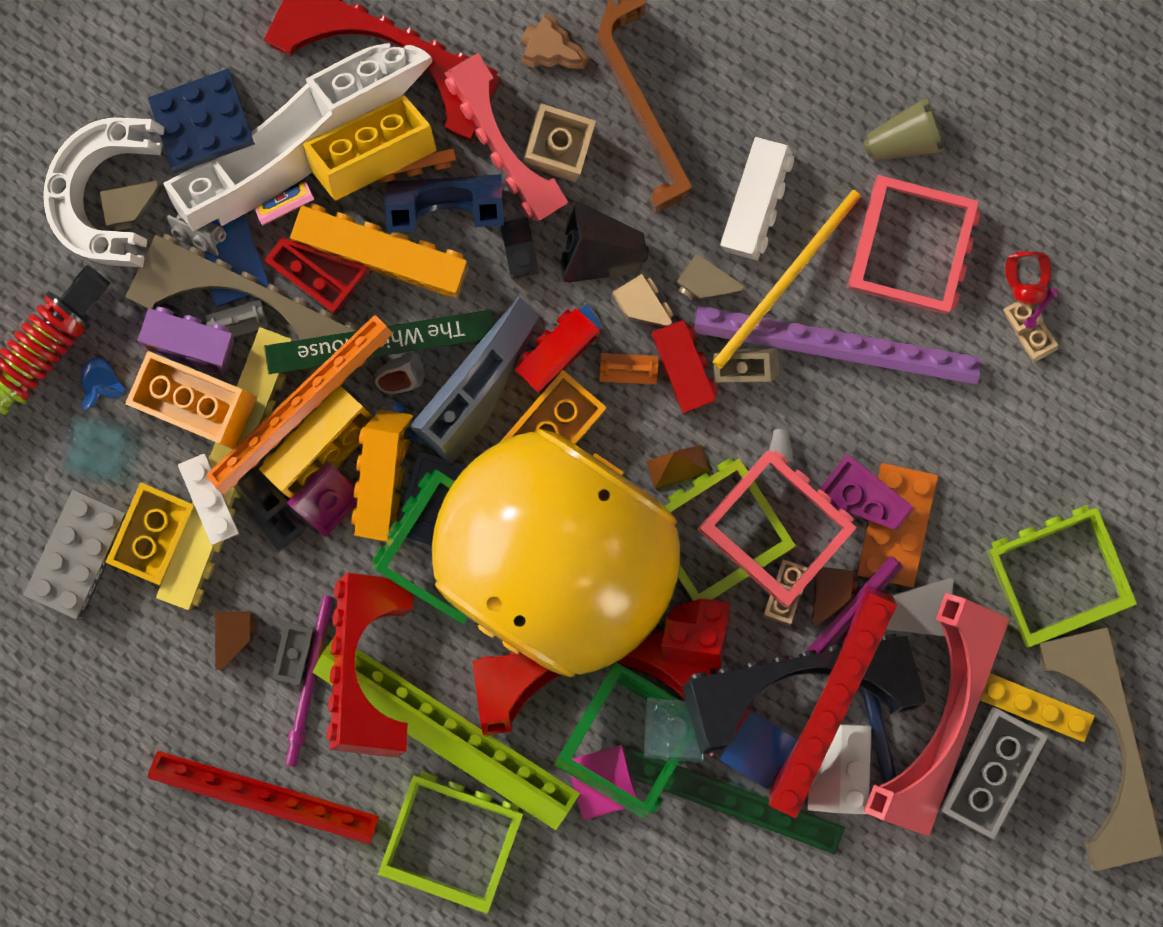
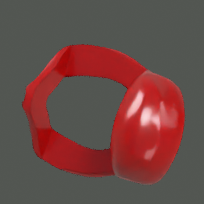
[1005,251,1051,304]

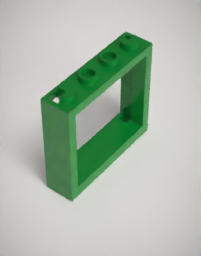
[371,469,468,625]
[554,662,697,819]

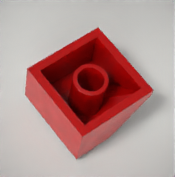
[661,598,731,670]

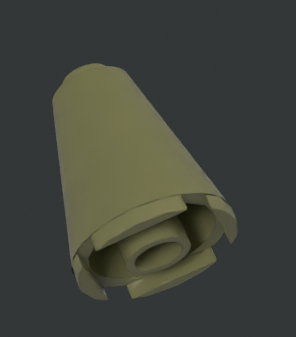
[863,97,946,161]

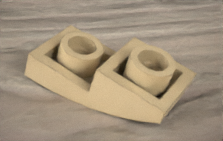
[1003,301,1058,363]
[763,559,808,627]

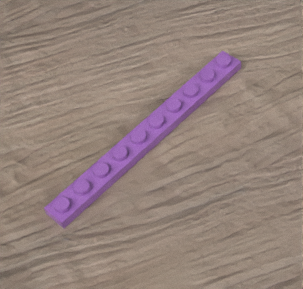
[694,306,981,385]

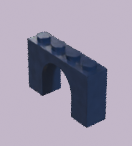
[385,174,504,233]

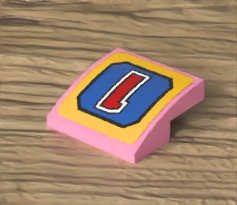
[255,180,315,226]

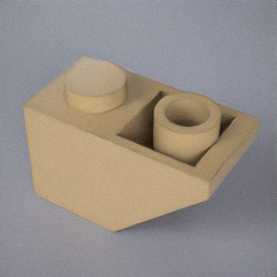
[612,274,674,328]

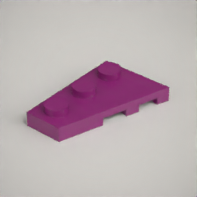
[819,454,915,530]

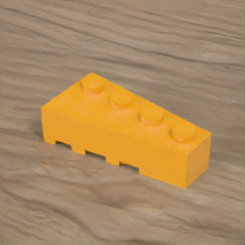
[351,409,414,542]

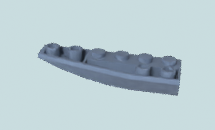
[409,297,539,465]

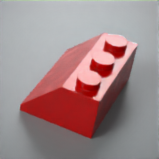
[515,308,601,394]

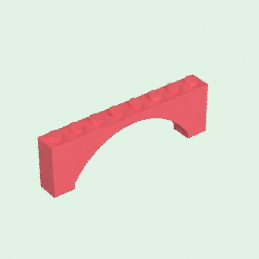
[864,593,1010,836]

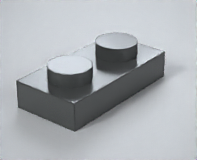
[271,622,314,685]

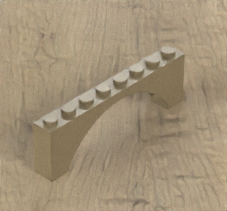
[125,234,361,389]
[1036,627,1163,871]

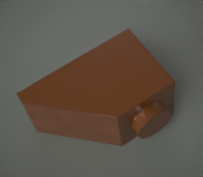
[811,567,858,625]
[215,611,258,670]

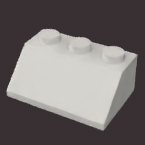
[807,724,871,814]

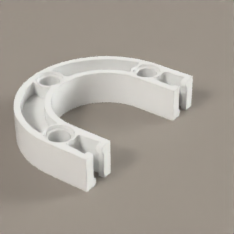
[44,118,165,268]

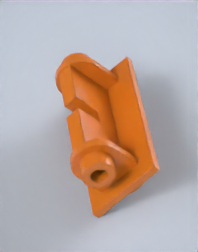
[599,353,658,385]

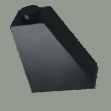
[560,202,649,283]

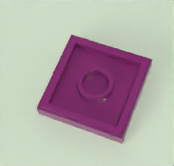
[287,461,358,537]

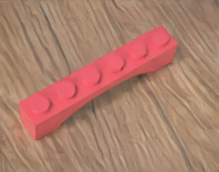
[444,53,568,221]

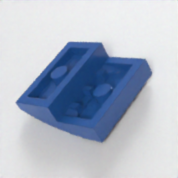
[719,711,798,789]

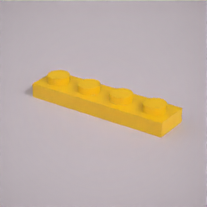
[980,673,1095,742]

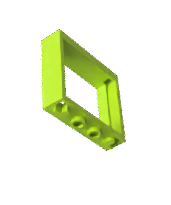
[665,457,796,601]
[986,505,1137,647]
[378,771,523,914]

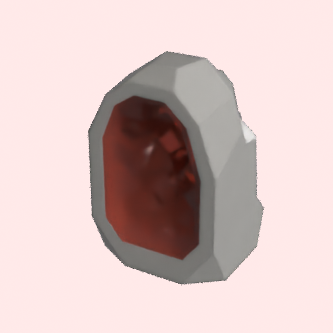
[374,353,425,394]

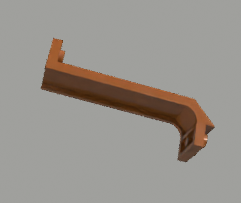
[598,0,692,214]

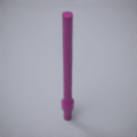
[285,595,334,767]

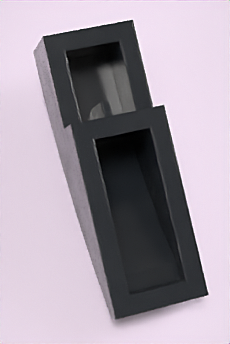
[234,465,305,552]

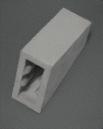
[886,578,954,637]

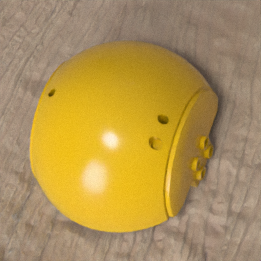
[432,429,680,677]

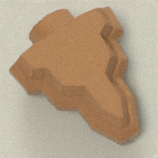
[520,12,589,69]

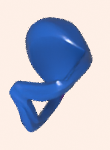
[81,357,126,410]

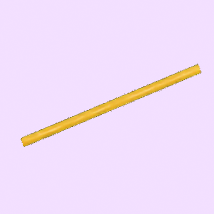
[713,190,861,369]

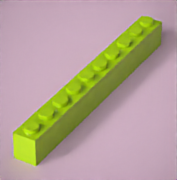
[312,635,580,830]

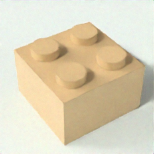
[522,103,596,182]

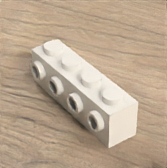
[720,137,794,261]

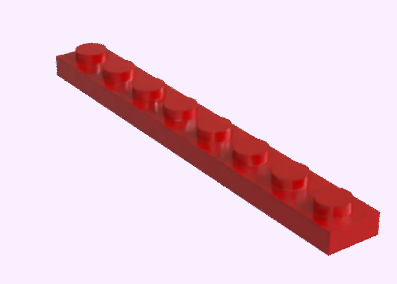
[148,750,379,844]

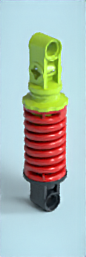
[0,264,111,416]

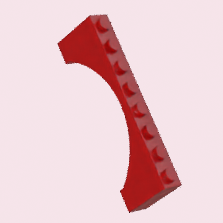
[263,0,501,143]
[769,585,897,818]
[472,630,711,736]

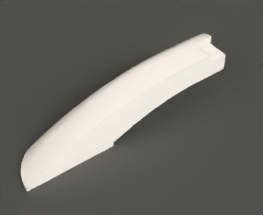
[163,43,432,231]

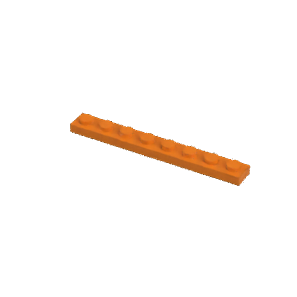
[206,315,393,495]

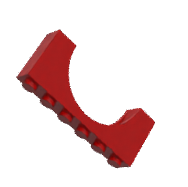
[327,572,414,758]

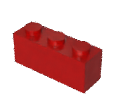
[651,320,718,415]

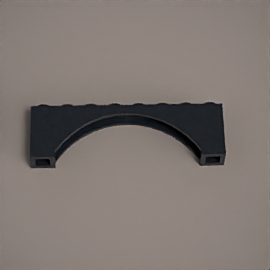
[683,634,926,755]

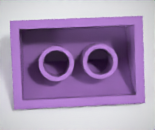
[138,307,234,377]

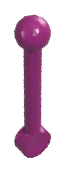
[1024,288,1059,329]

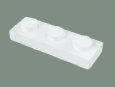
[178,453,239,545]

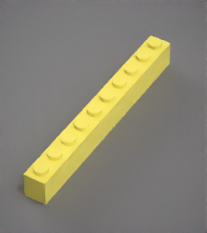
[156,327,293,610]

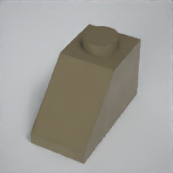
[100,181,161,232]
[676,253,744,301]
[713,348,780,382]

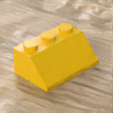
[105,482,194,585]

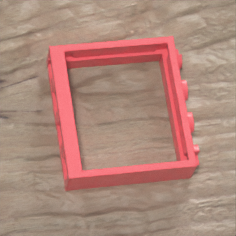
[847,175,981,315]
[697,450,857,607]

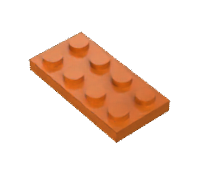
[856,463,938,588]

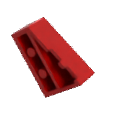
[264,238,371,316]

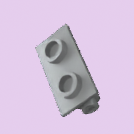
[167,214,226,256]
[206,300,269,337]

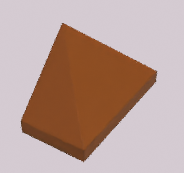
[646,445,710,489]

